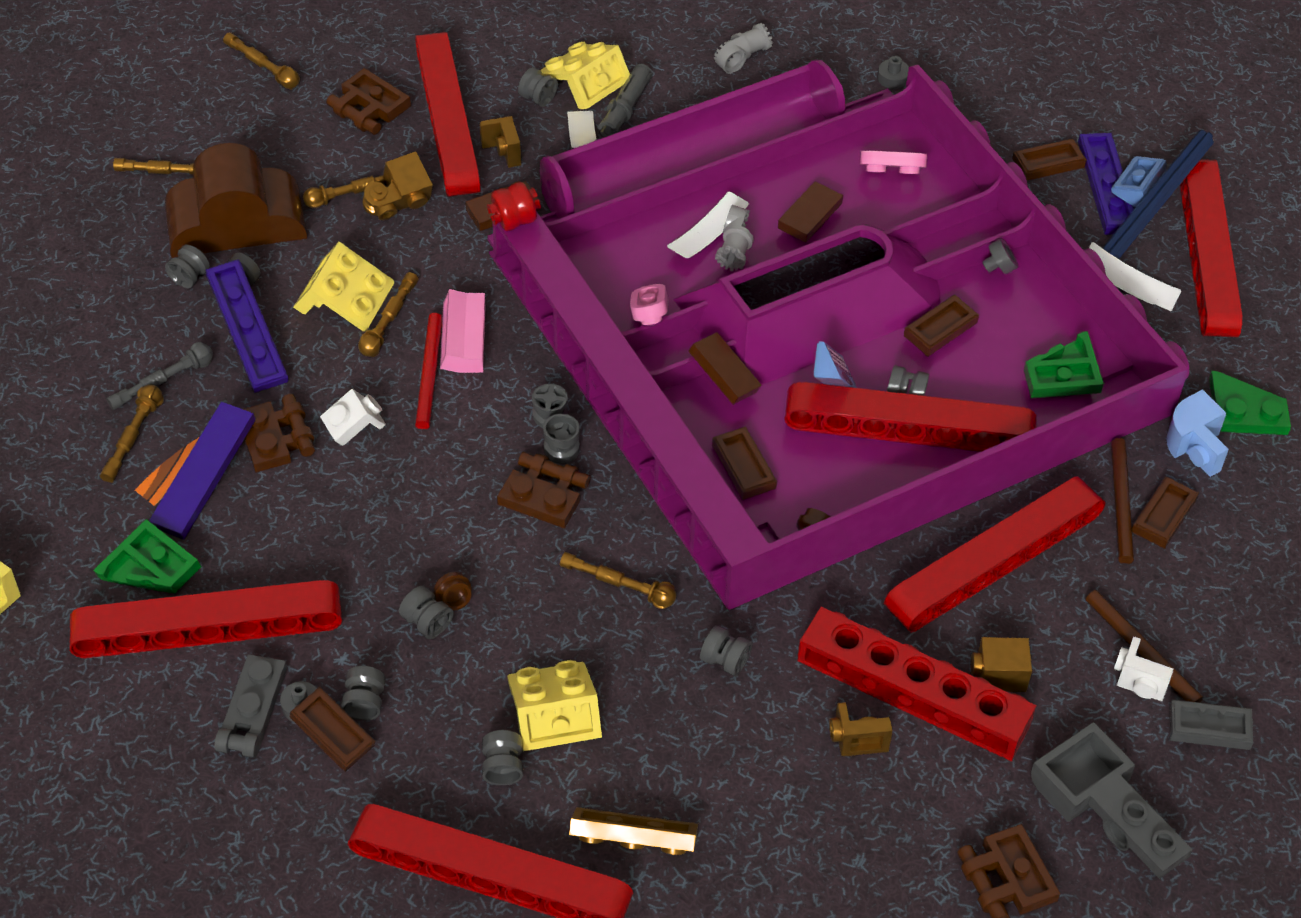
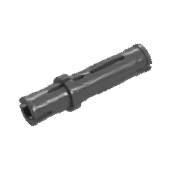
[598,64,653,137]

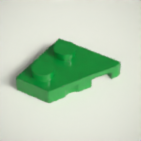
[1023,331,1104,398]
[1209,371,1291,435]
[93,519,202,594]

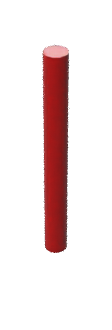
[415,313,442,429]

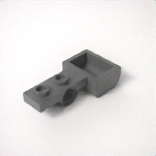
[1031,722,1193,879]

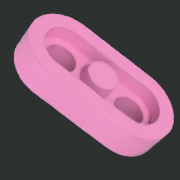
[860,151,927,174]
[630,284,669,325]

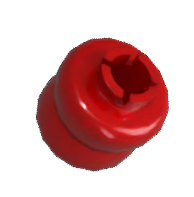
[487,181,541,231]

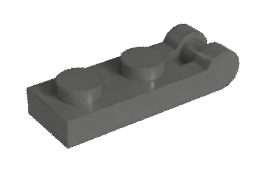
[215,654,287,758]

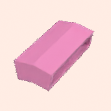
[440,289,486,373]

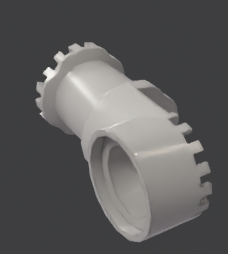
[714,23,773,74]
[715,205,754,271]

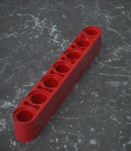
[415,32,480,197]
[1180,159,1242,337]
[784,382,1037,452]
[884,476,1106,632]
[70,580,342,658]
[348,804,633,918]

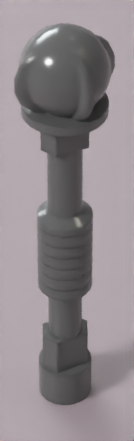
[106,342,213,411]

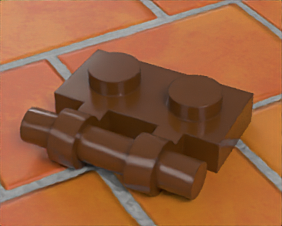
[326,68,411,135]
[243,394,315,473]
[497,452,591,529]
[957,824,1060,918]

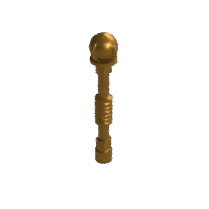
[223,32,300,90]
[113,158,193,175]
[303,176,385,208]
[358,272,418,357]
[100,385,164,483]
[560,552,676,609]

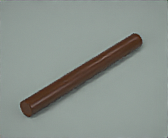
[1111,438,1134,564]
[1086,590,1203,703]

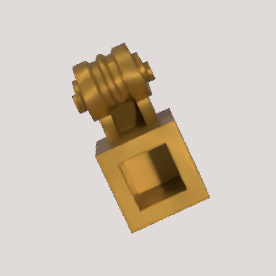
[363,152,433,220]

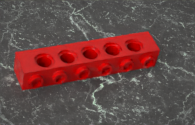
[797,607,1037,761]

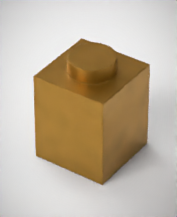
[971,637,1032,692]

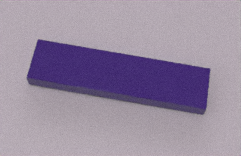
[1078,133,1134,235]
[205,259,288,393]
[149,401,256,540]

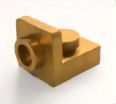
[480,116,521,168]
[829,702,892,756]

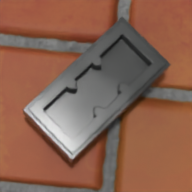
[1169,700,1254,750]

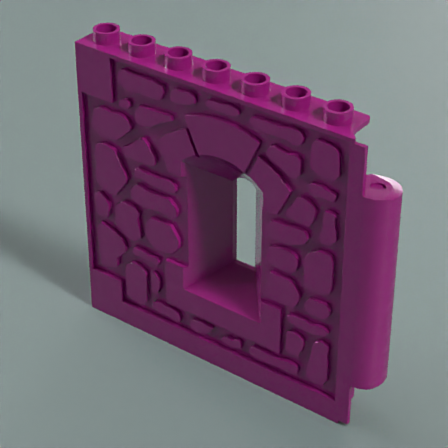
[487,59,1189,610]

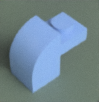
[1166,389,1229,477]

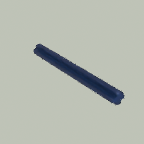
[1102,130,1214,259]

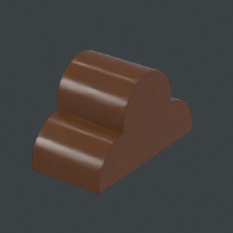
[165,143,307,258]

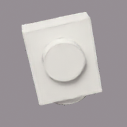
[320,389,386,446]
[1114,636,1174,701]

